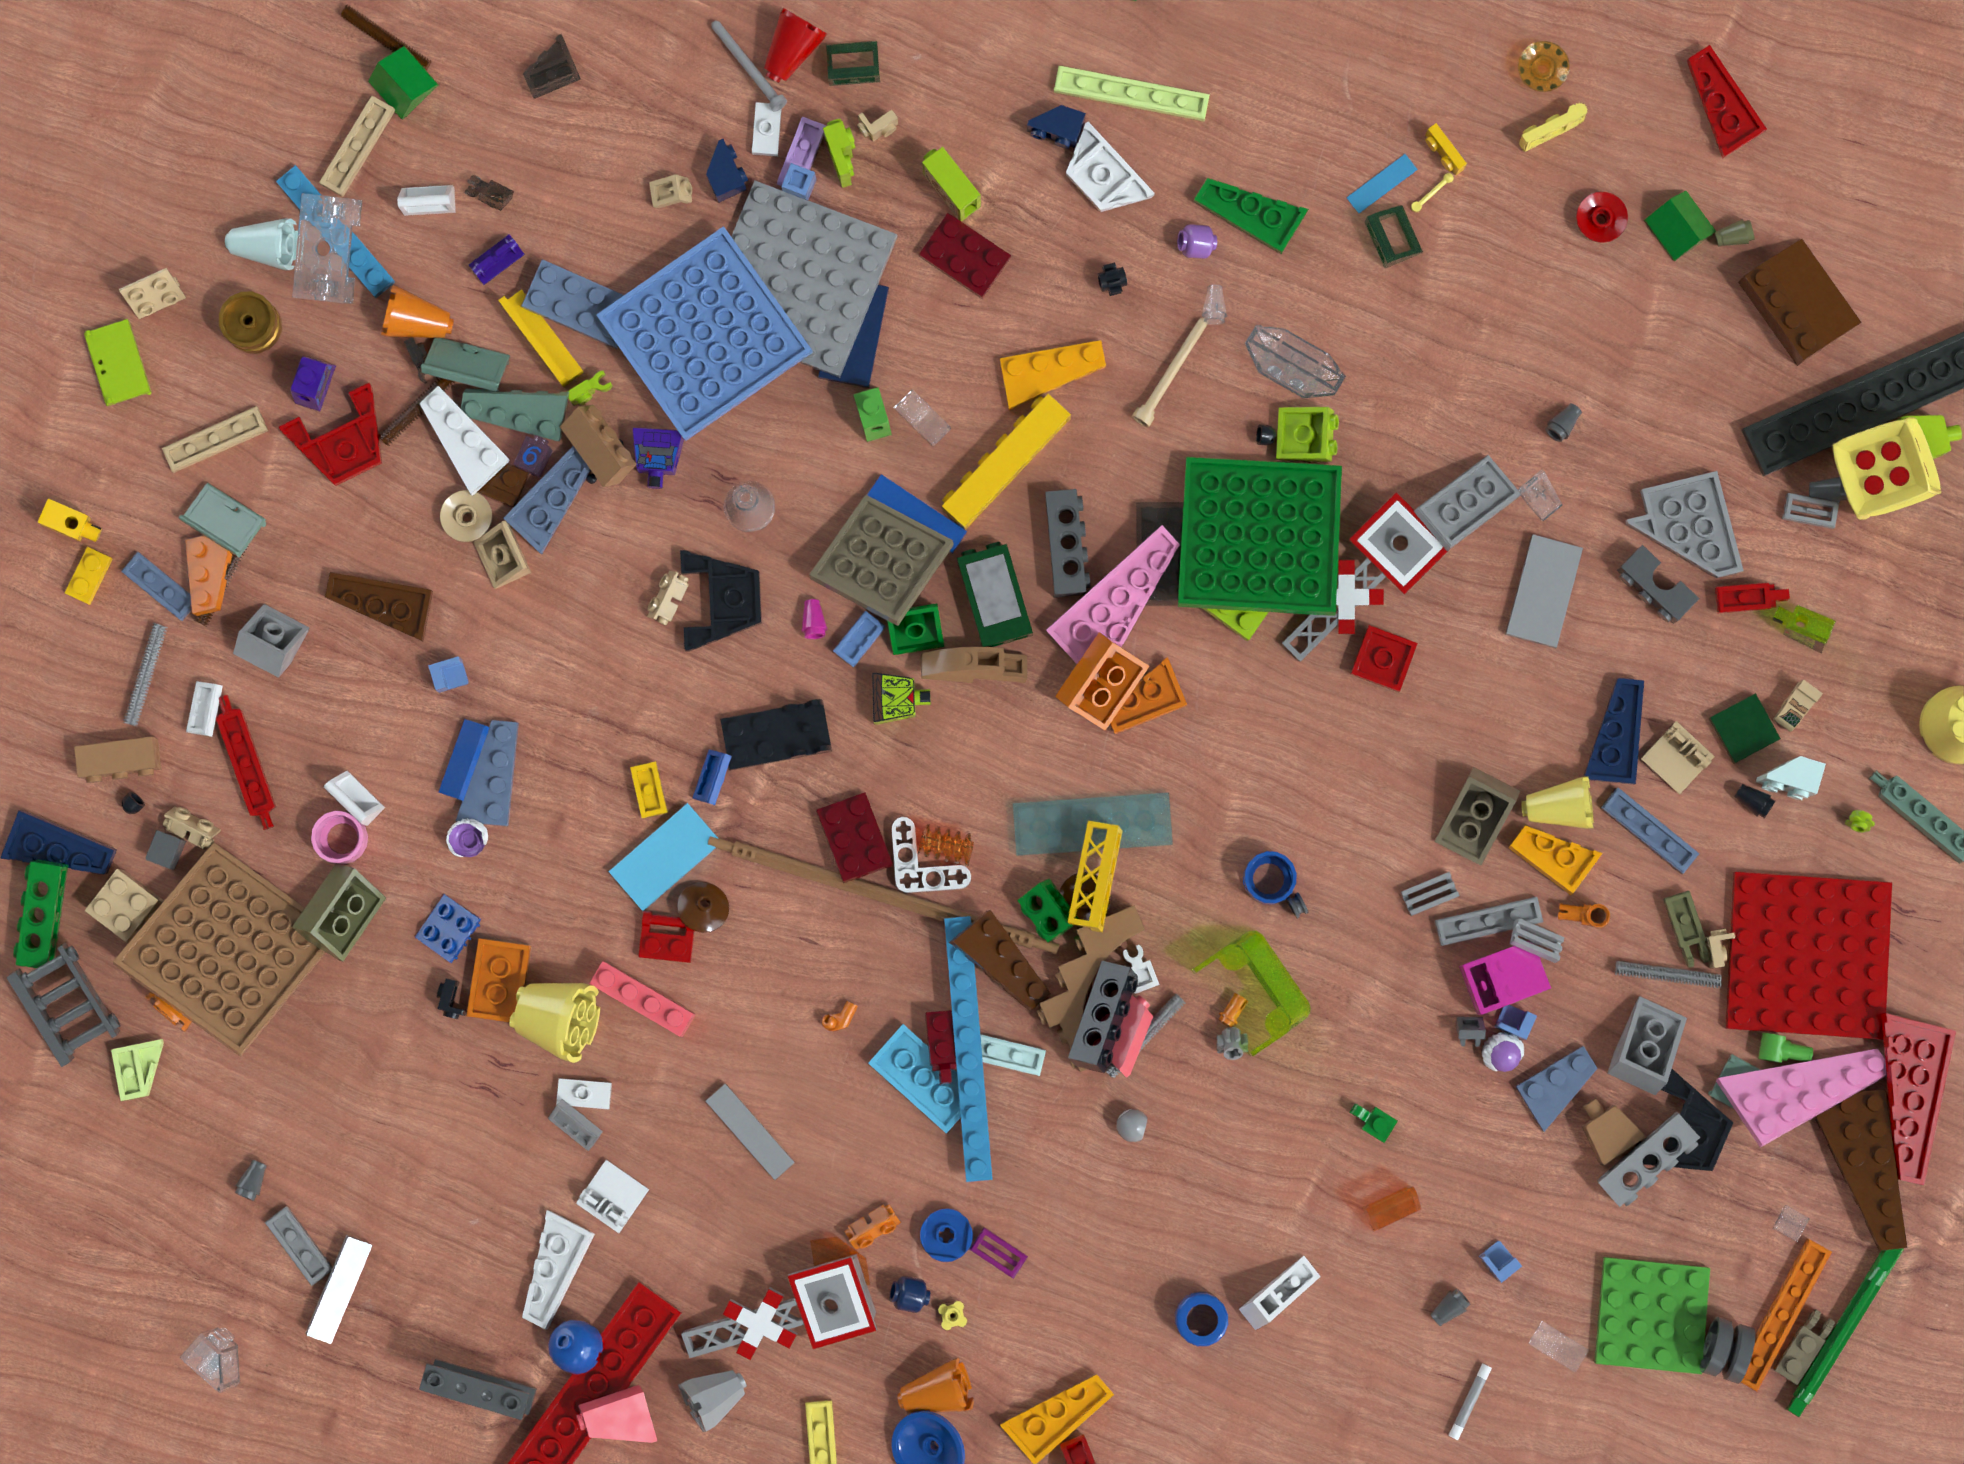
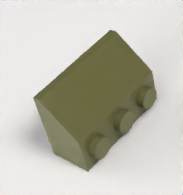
[292,863,386,962]

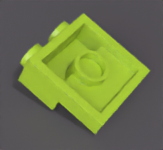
[823,119,856,188]
[1276,407,1339,462]

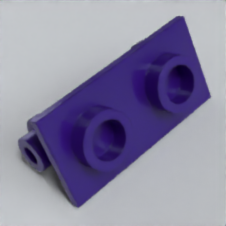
[469,234,525,285]

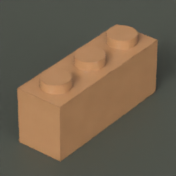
[560,405,637,487]
[74,737,161,783]

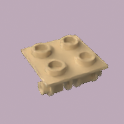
[119,268,186,319]
[1641,721,1715,795]

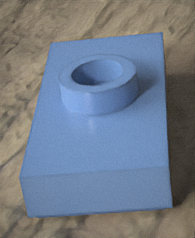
[833,611,886,668]

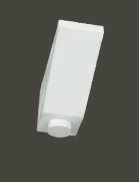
[1239,1256,1321,1330]

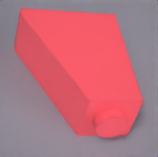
[1093,995,1153,1078]
[576,1385,657,1443]

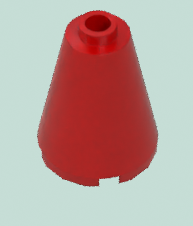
[764,8,827,83]

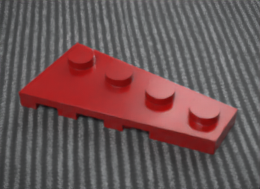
[1687,45,1767,159]

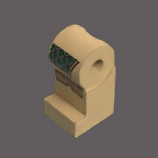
[1773,680,1823,732]

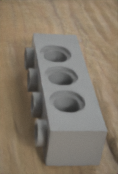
[1597,1111,1700,1207]

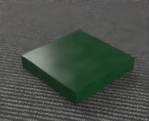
[1709,693,1781,764]

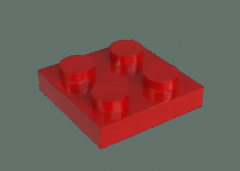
[1350,625,1418,693]

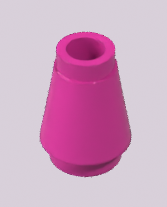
[802,599,827,639]

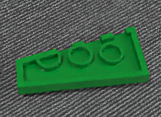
[1194,178,1309,254]

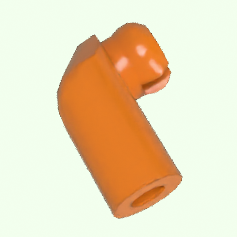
[822,1001,858,1032]

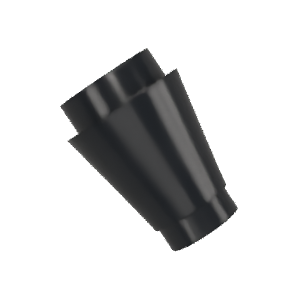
[1734,784,1776,819]

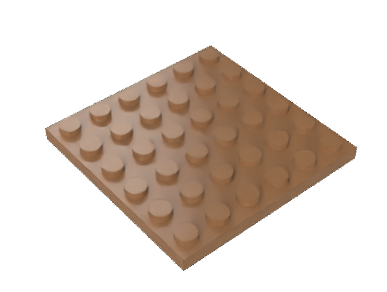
[113,842,326,1057]

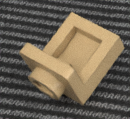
[857,110,898,142]

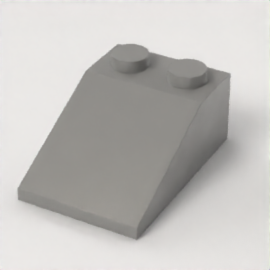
[1607,996,1687,1095]

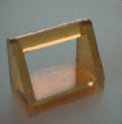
[1362,1185,1421,1232]

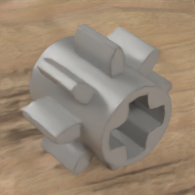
[1217,1027,1248,1060]

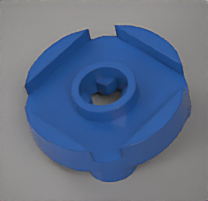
[920,1208,973,1262]

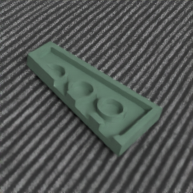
[461,389,569,441]

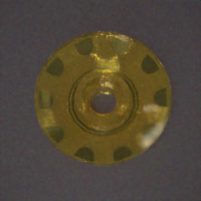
[1518,41,1570,92]

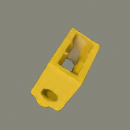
[38,499,102,542]

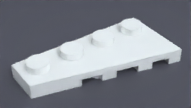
[419,386,510,496]
[522,1210,595,1329]

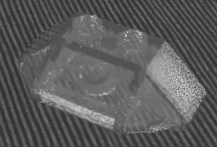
[1245,325,1346,399]

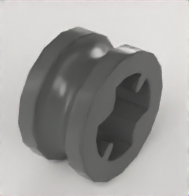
[1286,892,1309,919]

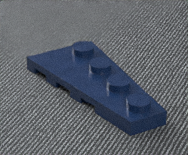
[1583,678,1644,785]

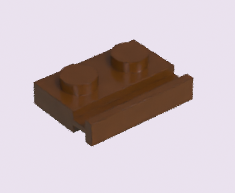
[466,464,529,508]

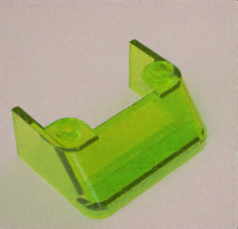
[1191,930,1311,1057]

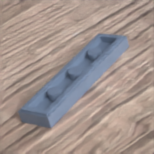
[1601,787,1699,874]

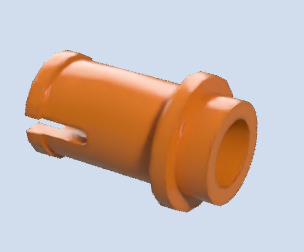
[1218,993,1248,1027]

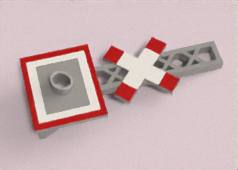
[1282,492,1449,662]
[681,1254,877,1360]

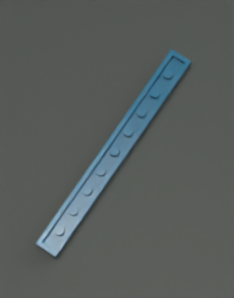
[944,916,993,1182]

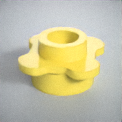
[938,1301,967,1330]

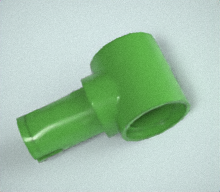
[1758,1033,1813,1063]

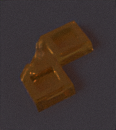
[810,1236,870,1285]

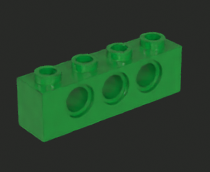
[13,860,68,969]

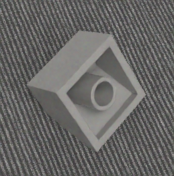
[233,604,309,678]

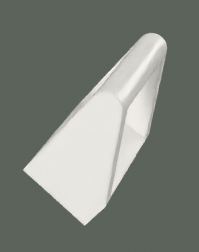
[398,185,456,216]
[324,771,385,826]

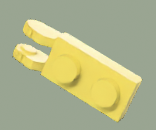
[1519,103,1588,152]

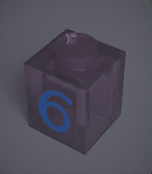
[513,435,553,478]

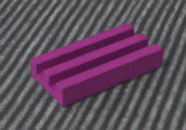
[970,1227,1028,1279]

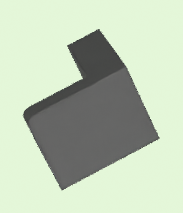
[146,830,186,870]

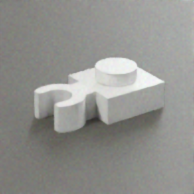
[1123,945,1159,994]

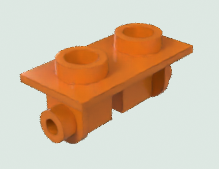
[844,1204,901,1250]

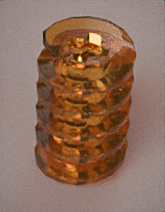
[918,824,974,867]

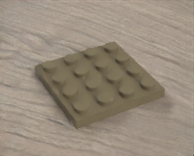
[809,495,954,626]

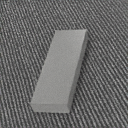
[265,1206,333,1286]

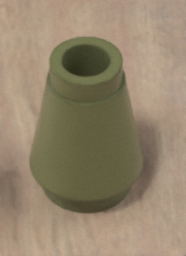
[1715,219,1755,247]

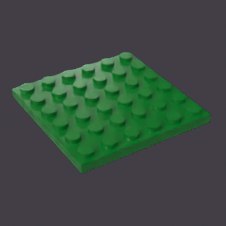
[1178,457,1342,616]

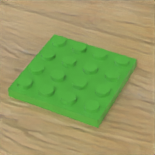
[1594,1257,1710,1374]

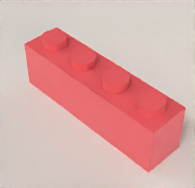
[589,961,696,1037]

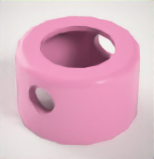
[311,811,368,864]

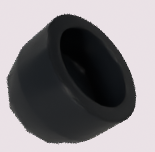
[1256,424,1277,446]
[122,791,145,814]

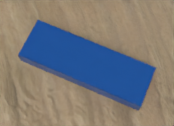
[438,719,490,801]

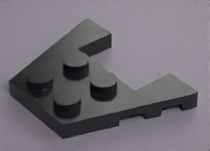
[680,550,762,652]
[1634,1069,1733,1171]

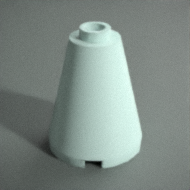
[225,218,301,270]

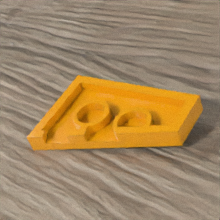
[1508,826,1603,895]

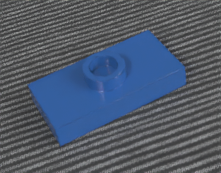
[692,749,732,805]

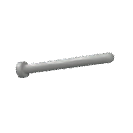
[711,20,787,112]

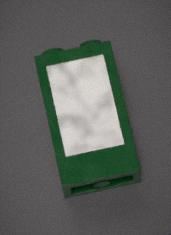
[957,542,1033,647]

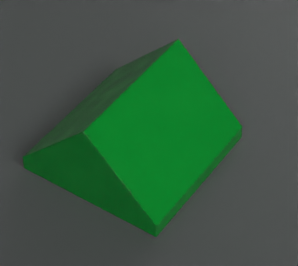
[368,46,439,120]
[1644,191,1716,261]
[887,603,945,655]

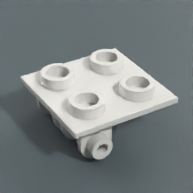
[576,1160,649,1233]

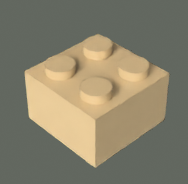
[85,869,164,943]

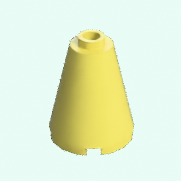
[1522,776,1594,829]

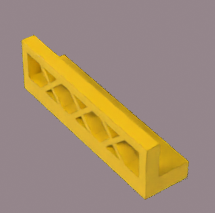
[498,289,584,387]
[1068,821,1123,933]

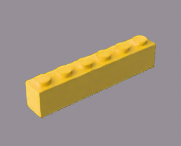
[942,394,1071,530]

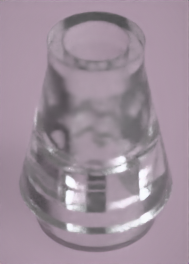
[1202,285,1227,325]

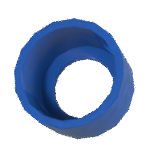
[1243,851,1297,905]
[1175,1292,1228,1346]

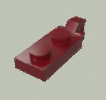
[925,1010,956,1085]

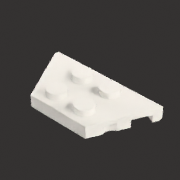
[1066,122,1155,212]

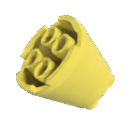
[1919,686,1964,764]
[509,983,600,1063]

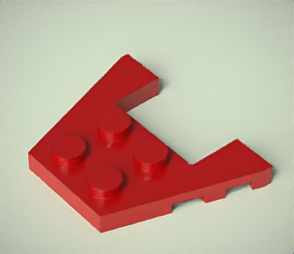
[279,383,382,486]

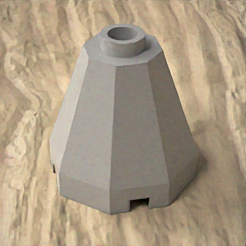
[678,1370,747,1432]

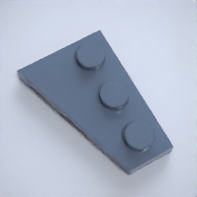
[1515,1046,1598,1132]

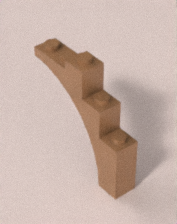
[1037,905,1145,1072]

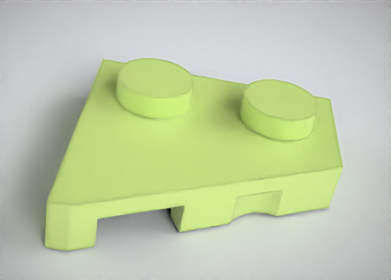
[111,1039,164,1101]

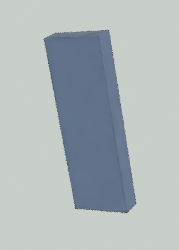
[121,552,192,621]

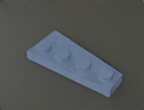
[504,446,591,555]
[455,720,519,827]

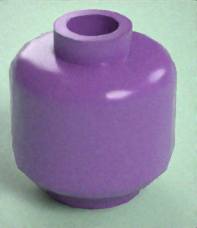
[1177,224,1217,259]

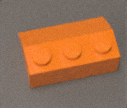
[1055,632,1149,730]

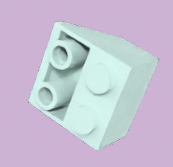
[1756,756,1826,800]

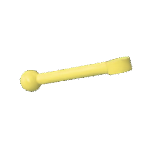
[1411,173,1454,213]

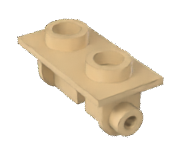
[647,571,689,625]
[163,807,221,849]

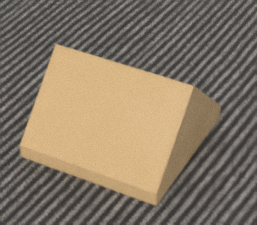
[473,521,531,589]

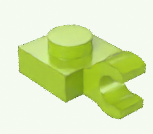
[567,371,613,406]

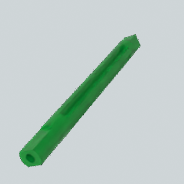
[1786,1249,1904,1417]

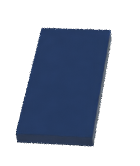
[818,285,889,388]

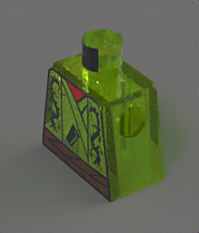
[1773,605,1836,654]

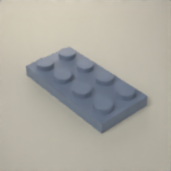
[522,259,624,349]

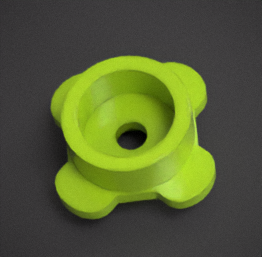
[1845,810,1875,833]

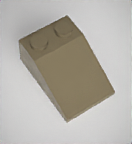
[1435,767,1520,865]

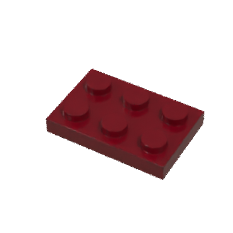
[919,213,1011,299]
[816,792,893,884]

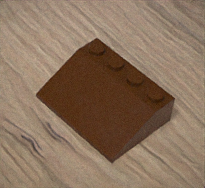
[1738,239,1862,366]

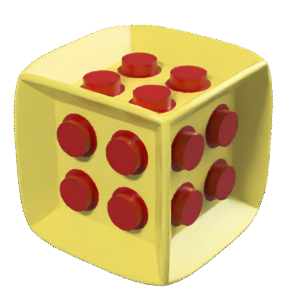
[1832,417,1942,520]

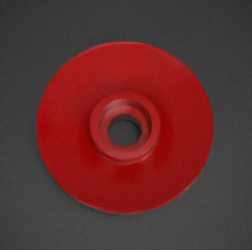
[1576,192,1628,243]

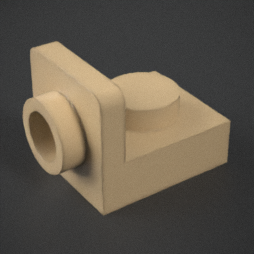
[649,175,692,208]
[1705,929,1735,969]

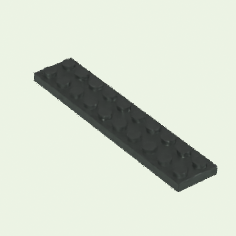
[1741,332,1964,477]

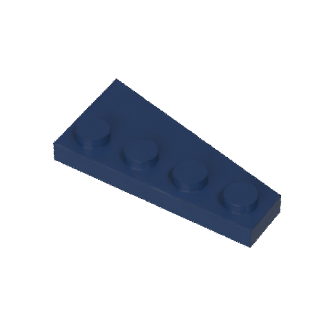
[0,810,117,874]

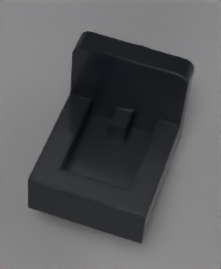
[437,978,467,1019]

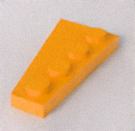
[1000,340,1106,410]
[1000,1374,1114,1464]

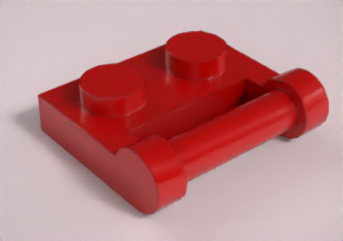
[638,911,695,963]

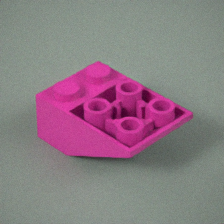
[1459,940,1551,1015]

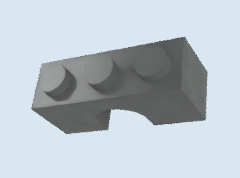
[1617,545,1700,624]

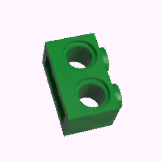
[1017,878,1079,943]

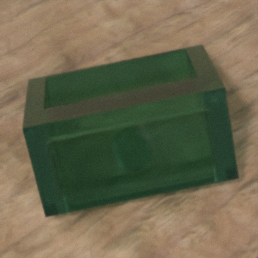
[826,41,880,86]
[1364,205,1423,269]

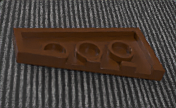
[325,572,433,642]
[949,910,1051,1010]

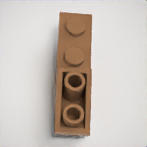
[921,647,1028,683]

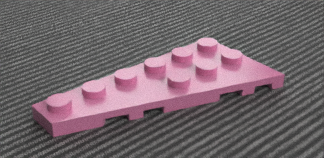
[1046,525,1180,664]
[1716,1049,1887,1148]

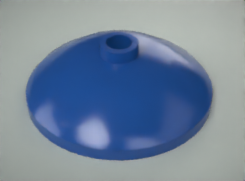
[892,1411,965,1464]

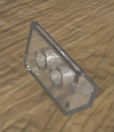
[180,1328,240,1393]

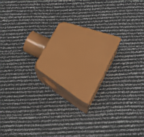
[1582,1098,1645,1165]

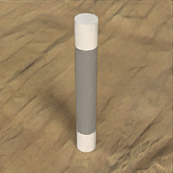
[1448,1363,1492,1440]

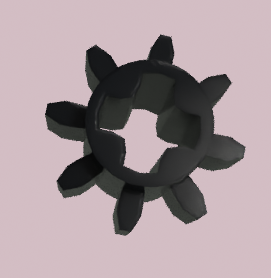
[1097,262,1127,296]

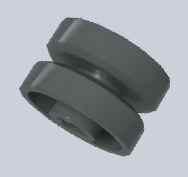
[1700,1317,1756,1384]

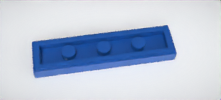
[867,474,967,554]

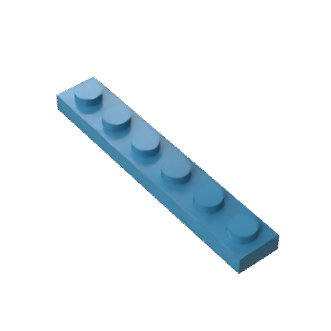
[276,165,395,298]

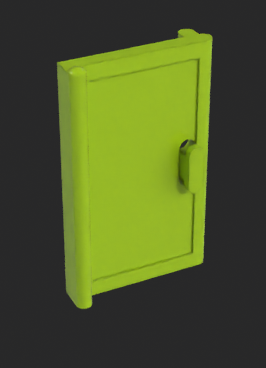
[84,319,152,406]

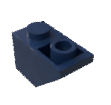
[1027,105,1086,149]
[706,139,748,203]

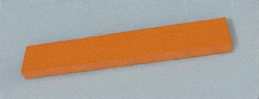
[1740,1239,1832,1392]

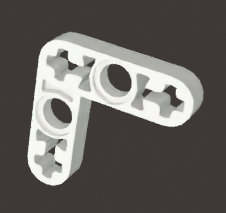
[892,817,971,893]

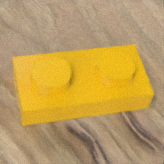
[1425,123,1467,176]
[65,547,113,605]
[630,761,668,819]

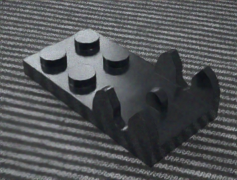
[720,699,832,771]

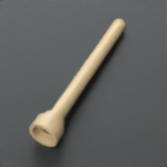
[1132,318,1207,427]

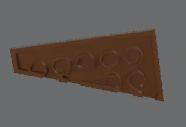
[1815,1089,1907,1251]

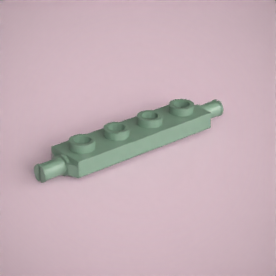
[1869,770,1964,864]

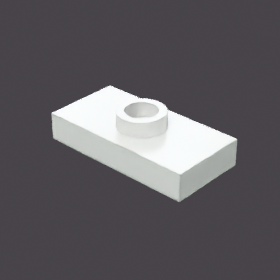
[752,102,782,157]
[186,681,223,737]
[556,1079,612,1109]

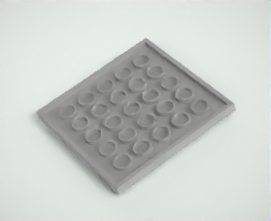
[731,180,898,378]

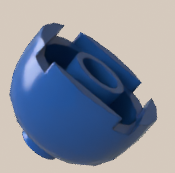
[548,1320,603,1375]

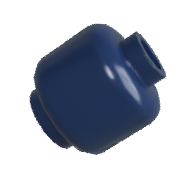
[890,1276,931,1313]

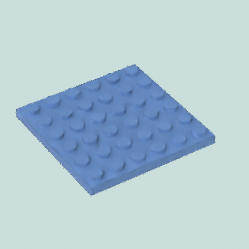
[597,226,813,441]

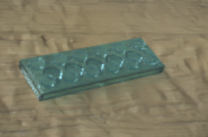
[1013,793,1173,856]

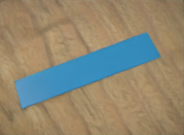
[1347,154,1418,213]

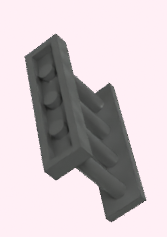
[6,942,121,1067]
[419,1359,537,1420]

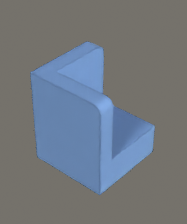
[781,163,816,200]
[428,657,469,693]
[1494,1005,1537,1040]
[1478,1241,1522,1283]

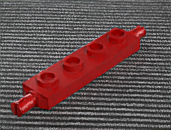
[216,695,276,830]

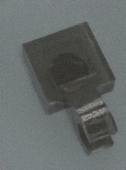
[464,175,514,211]
[404,337,439,384]

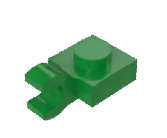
[1349,1104,1398,1143]

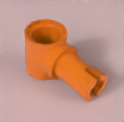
[1558,903,1610,929]

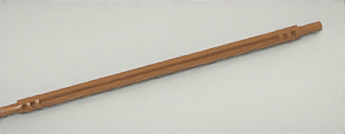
[708,836,1059,954]

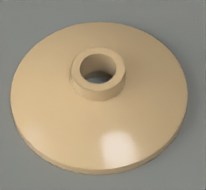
[440,490,492,542]

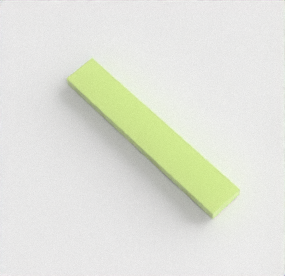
[1054,66,1210,121]

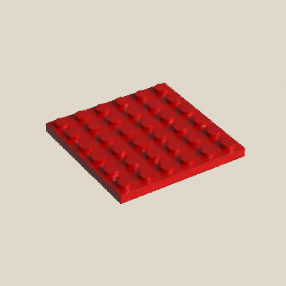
[1725,872,1892,1040]

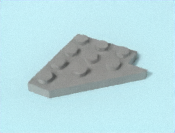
[1625,471,1744,578]

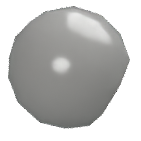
[1116,1109,1148,1142]

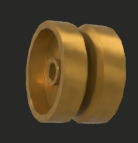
[219,291,282,354]

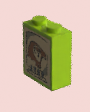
[922,147,981,222]

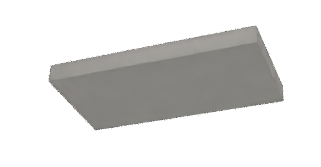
[1414,455,1521,551]
[1505,534,1583,648]

